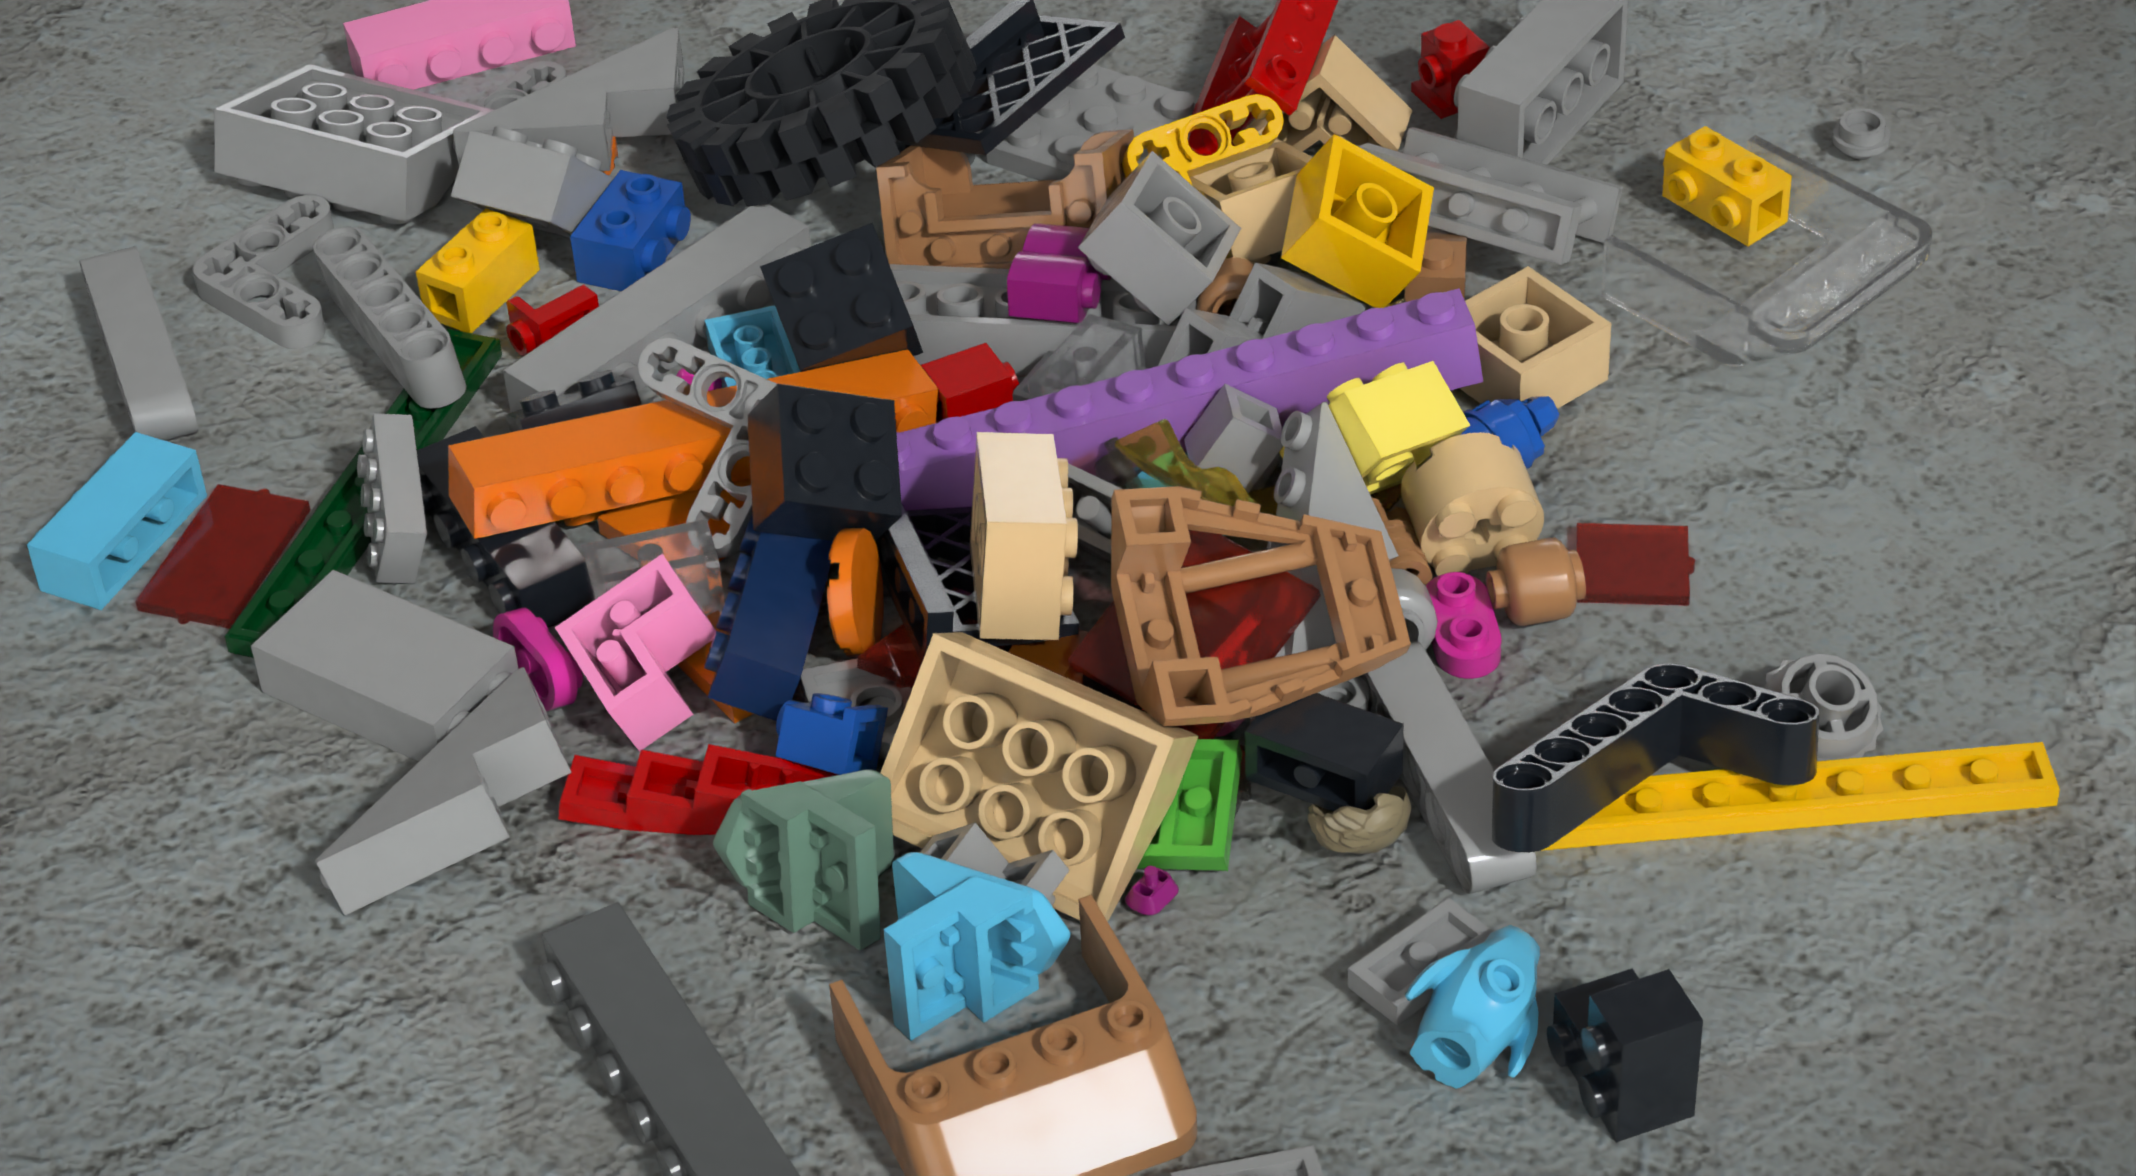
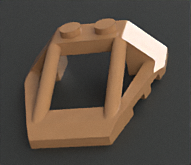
[1111,486,1411,727]

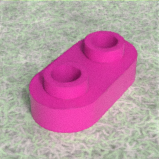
[1426,572,1501,679]
[493,608,583,711]

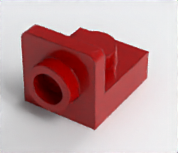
[506,284,599,356]

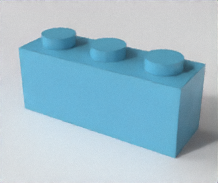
[27,432,207,610]

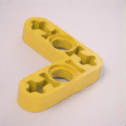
[1122,94,1284,186]

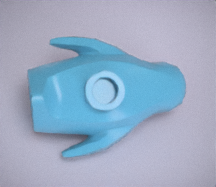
[1405,925,1540,1089]

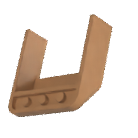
[829,895,1197,1176]

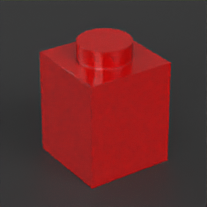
[921,343,1019,423]

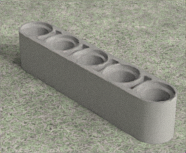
[313,226,467,409]
[79,246,199,441]
[1360,641,1537,894]

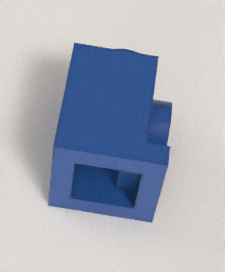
[775,693,888,775]

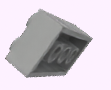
[357,414,427,583]

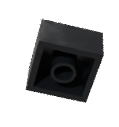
[760,223,923,372]
[747,384,902,541]

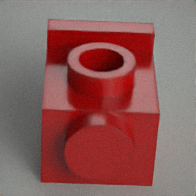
[1411,20,1490,119]

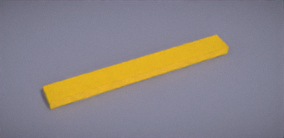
[1541,742,2060,851]

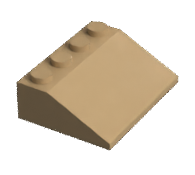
[880,632,1198,922]

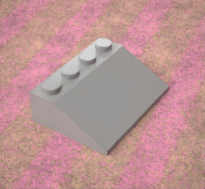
[214,64,493,224]

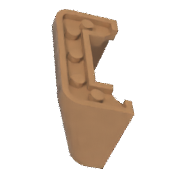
[876,129,1134,269]

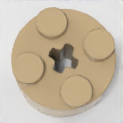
[1401,432,1544,576]

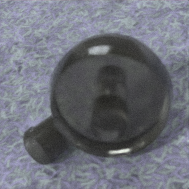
[1094,434,1161,489]

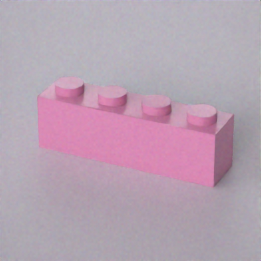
[343,0,576,90]

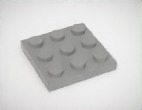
[987,64,1198,181]

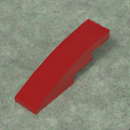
[558,744,838,835]

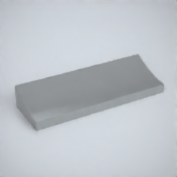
[889,264,1197,381]

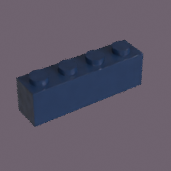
[704,515,833,721]

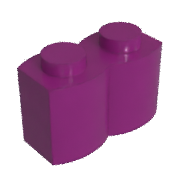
[1007,223,1112,323]

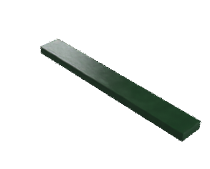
[224,329,502,658]

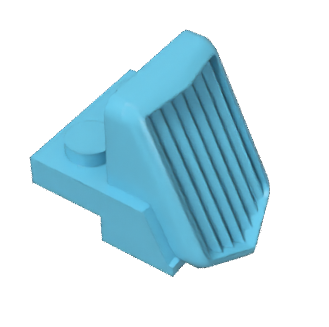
[883,852,1071,1041]

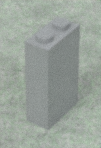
[251,570,518,762]

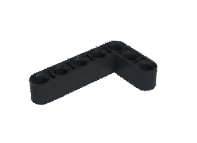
[1492,664,1820,853]

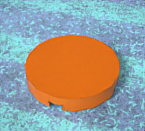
[827,528,884,657]

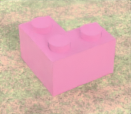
[555,554,716,752]

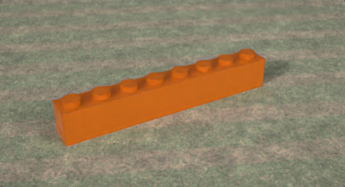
[448,349,938,539]

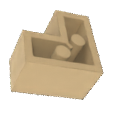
[1246,35,1413,152]

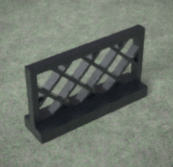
[895,0,1125,155]
[875,503,1080,664]

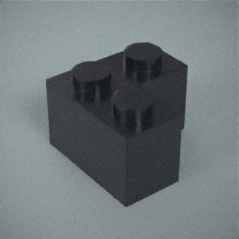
[1546,968,1703,1143]

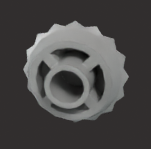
[1763,654,1884,761]

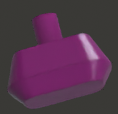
[1125,866,1179,916]

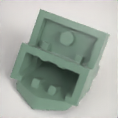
[713,770,894,950]

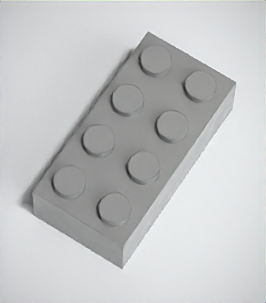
[1454,0,1628,165]

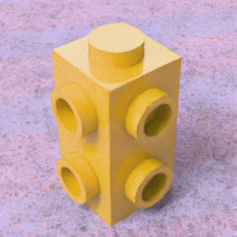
[1662,126,1792,247]
[416,208,540,333]

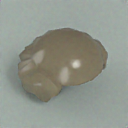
[1308,786,1412,854]

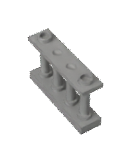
[1358,127,1623,265]

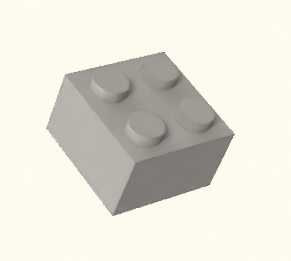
[451,126,614,238]
[1078,151,1241,326]

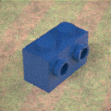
[570,170,691,291]

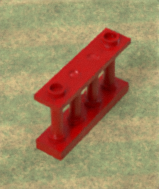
[1187,0,1338,156]

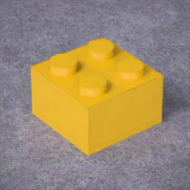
[1281,134,1434,308]

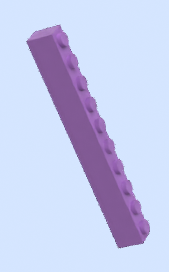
[896,288,1483,511]

